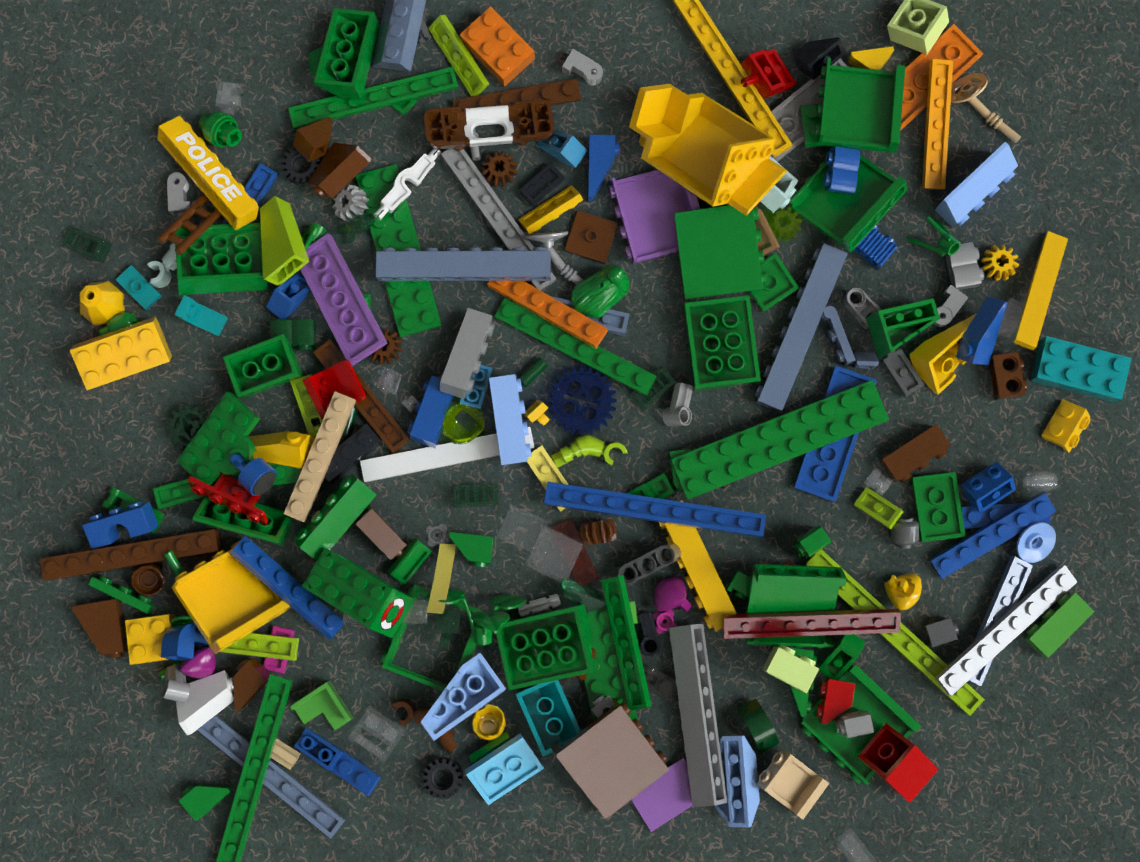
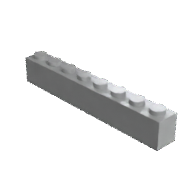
[669,624,727,807]

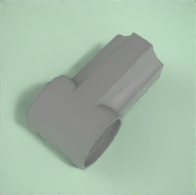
[663,383,693,427]
[162,664,190,703]

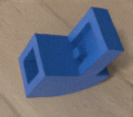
[161,623,209,661]

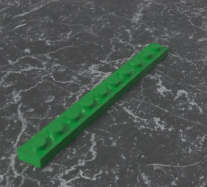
[216,673,293,862]

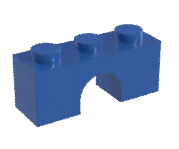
[82,501,159,549]

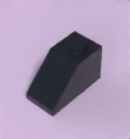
[793,37,845,80]

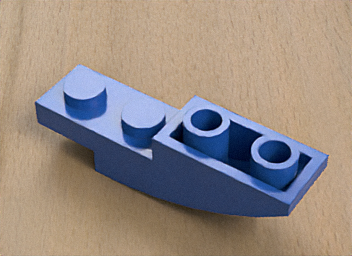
[294,728,381,796]

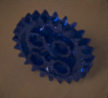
[547,366,617,436]

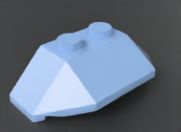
[715,736,760,827]

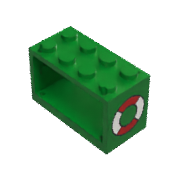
[302,548,415,638]

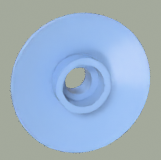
[1017,522,1056,563]

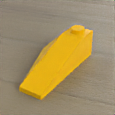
[248,431,315,469]

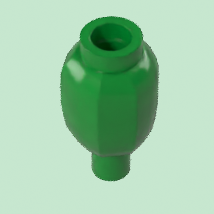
[99,312,139,335]

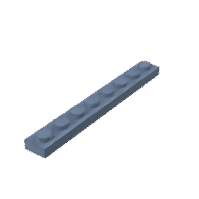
[197,715,346,839]

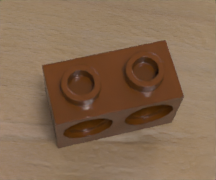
[989,352,1027,401]

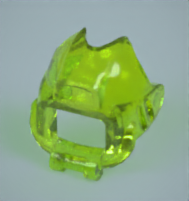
[443,404,484,444]

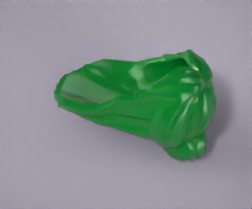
[571,265,630,319]

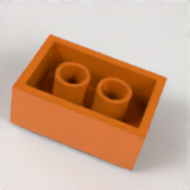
[460,6,535,87]

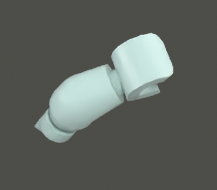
[147,220,189,288]

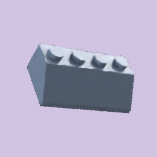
[372,0,426,72]

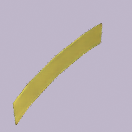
[426,543,456,614]

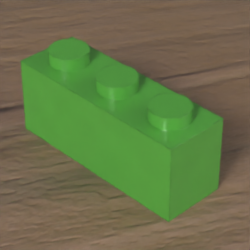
[1024,592,1095,658]

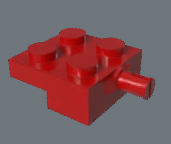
[741,49,797,99]

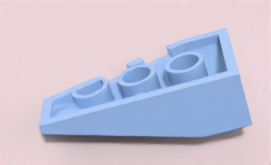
[420,653,506,741]

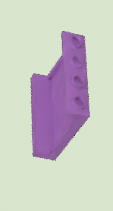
[609,170,700,264]

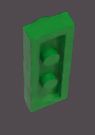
[88,575,156,614]

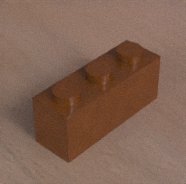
[879,424,952,483]

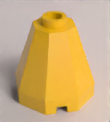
[79,281,125,326]

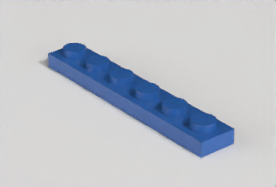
[929,492,1056,579]
[230,536,345,641]

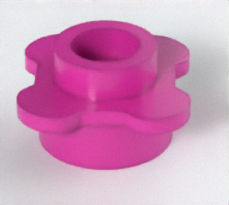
[653,610,677,634]

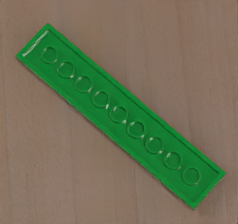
[671,380,889,500]

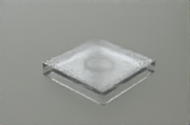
[526,525,583,584]

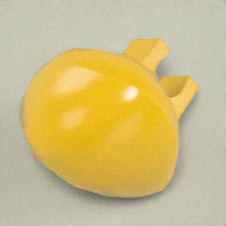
[884,574,922,610]

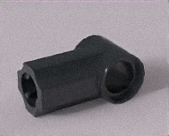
[635,612,660,657]

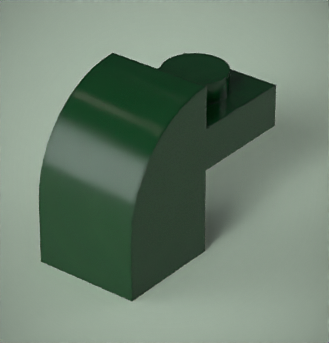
[737,698,780,754]

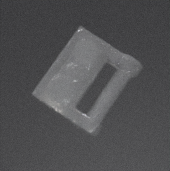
[347,706,406,764]

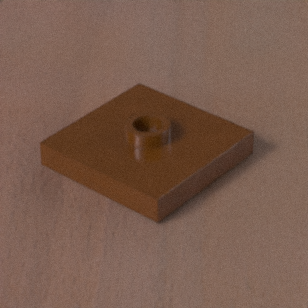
[565,210,618,264]

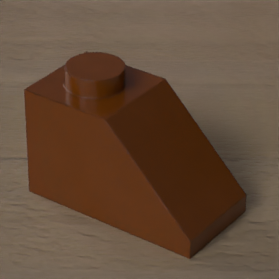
[233,658,271,711]

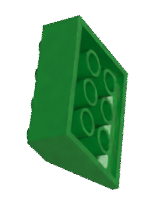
[174,223,267,295]
[683,295,761,392]
[496,604,594,690]

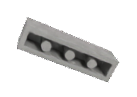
[440,308,495,399]

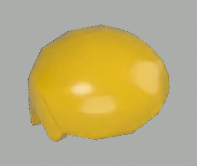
[472,704,506,740]

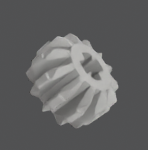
[332,185,369,222]

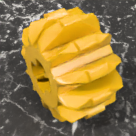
[981,244,1019,281]

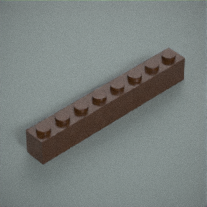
[40,529,223,581]

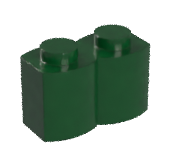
[270,319,317,351]

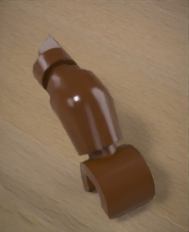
[392,699,458,753]

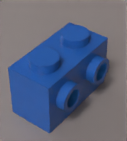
[961,462,1016,513]

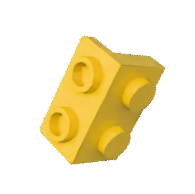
[1041,399,1090,453]

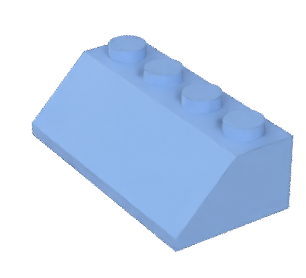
[935,142,1018,228]

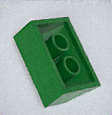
[223,334,304,399]

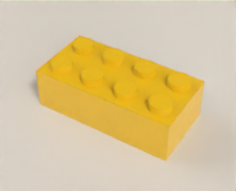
[70,316,172,390]

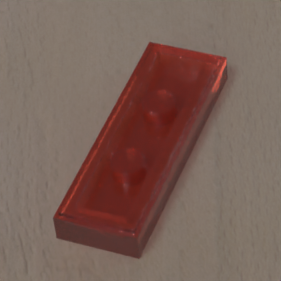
[552,519,599,587]

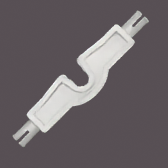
[374,149,441,220]

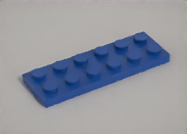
[793,366,877,503]

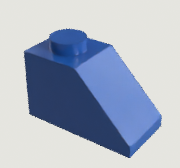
[266,272,311,320]

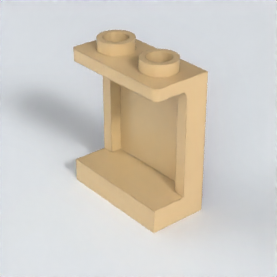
[756,748,829,819]

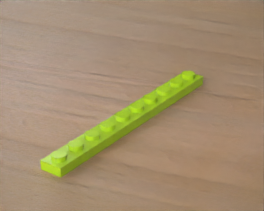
[805,549,985,716]

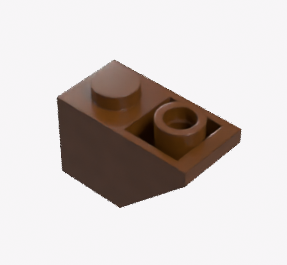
[293,117,332,162]

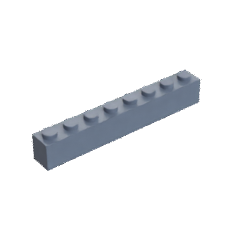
[755,243,848,413]
[376,247,551,281]

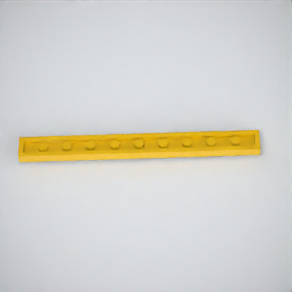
[672,0,792,158]

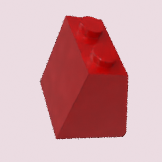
[857,723,939,803]

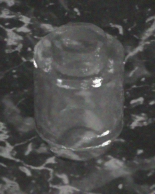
[1023,470,1058,493]

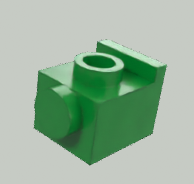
[726,571,752,601]

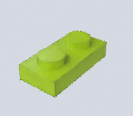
[854,487,903,530]

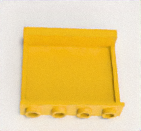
[171,539,291,654]

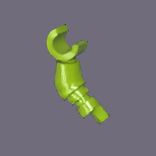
[551,435,628,468]

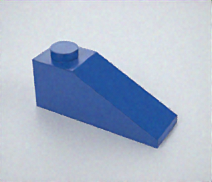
[588,135,619,202]
[956,296,1007,365]

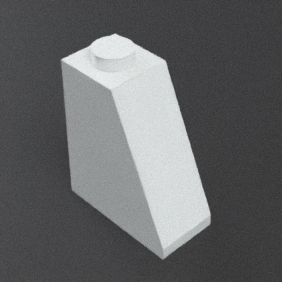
[176,670,234,735]

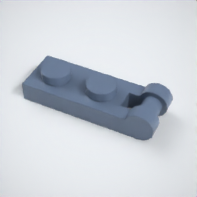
[821,306,855,366]

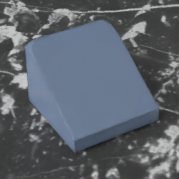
[854,352,879,369]

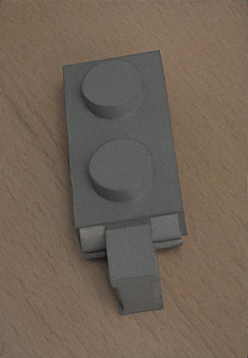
[881,348,924,397]

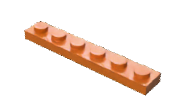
[487,281,608,349]

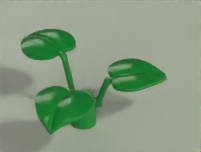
[424,588,527,645]

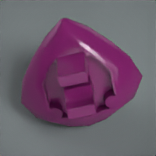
[654,577,692,612]
[180,647,216,679]

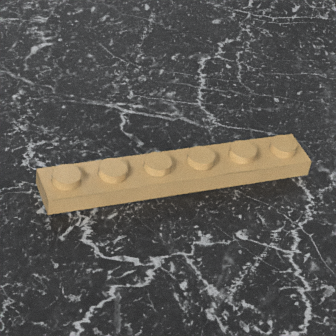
[284,392,356,522]

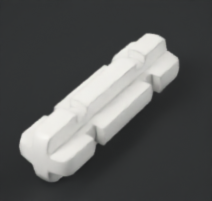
[518,594,561,617]

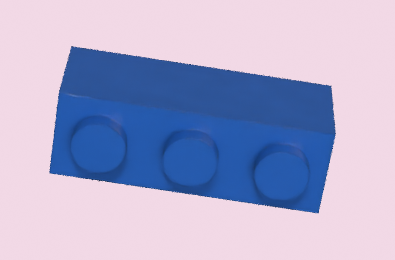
[408,376,454,448]

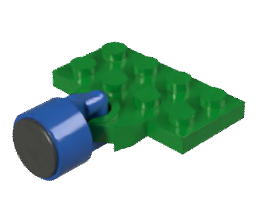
[177,392,277,496]

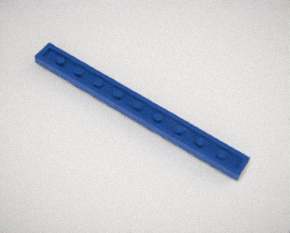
[544,482,766,538]

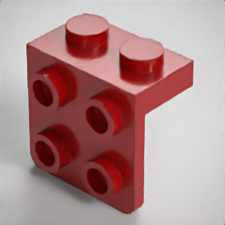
[302,360,366,420]

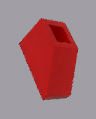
[816,678,855,724]

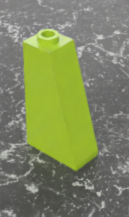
[260,196,310,286]

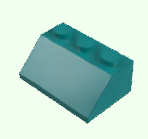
[516,680,581,756]

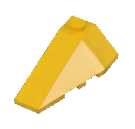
[910,313,977,395]

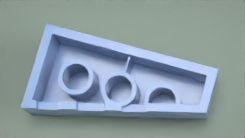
[489,374,532,465]

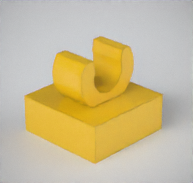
[523,399,550,426]

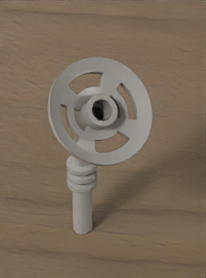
[525,231,583,284]

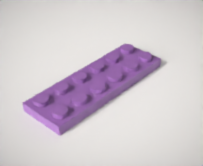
[300,233,388,366]

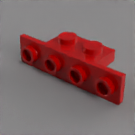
[188,473,268,525]

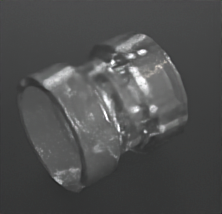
[863,467,893,496]

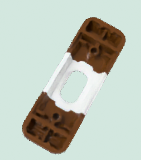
[424,100,554,151]

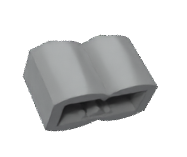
[945,242,984,290]
[834,710,874,738]

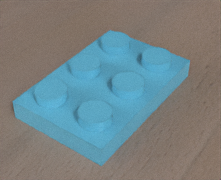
[464,733,544,805]

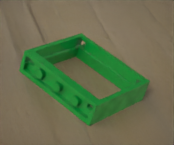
[381,584,485,691]

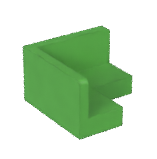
[290,681,354,731]

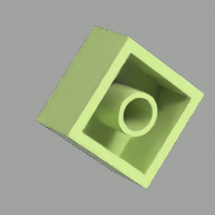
[887,0,949,54]
[762,645,819,693]

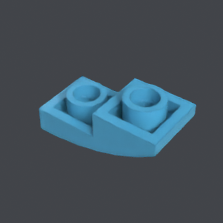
[460,365,493,409]

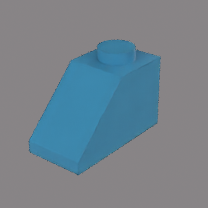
[536,130,587,168]

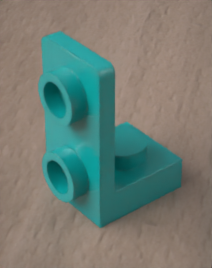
[175,295,228,336]

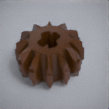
[482,150,518,187]
[371,328,403,365]
[580,519,617,545]

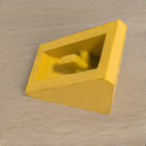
[848,46,894,70]

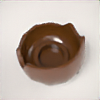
[131,563,165,596]

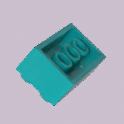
[1030,336,1132,403]

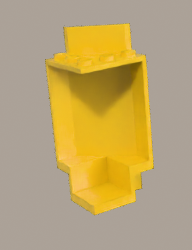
[629,84,788,216]

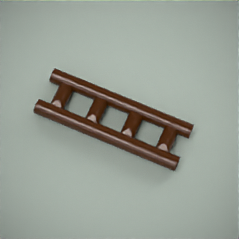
[157,193,222,255]

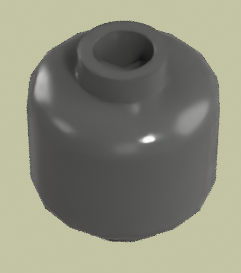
[891,516,919,549]

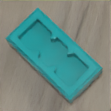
[116,265,162,311]

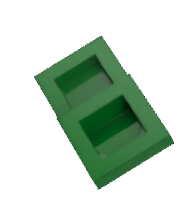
[627,473,676,499]

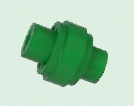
[199,112,242,148]

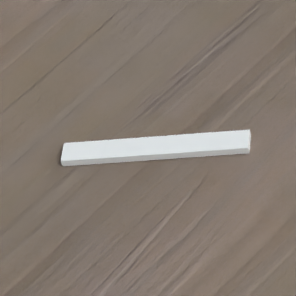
[360,427,535,482]

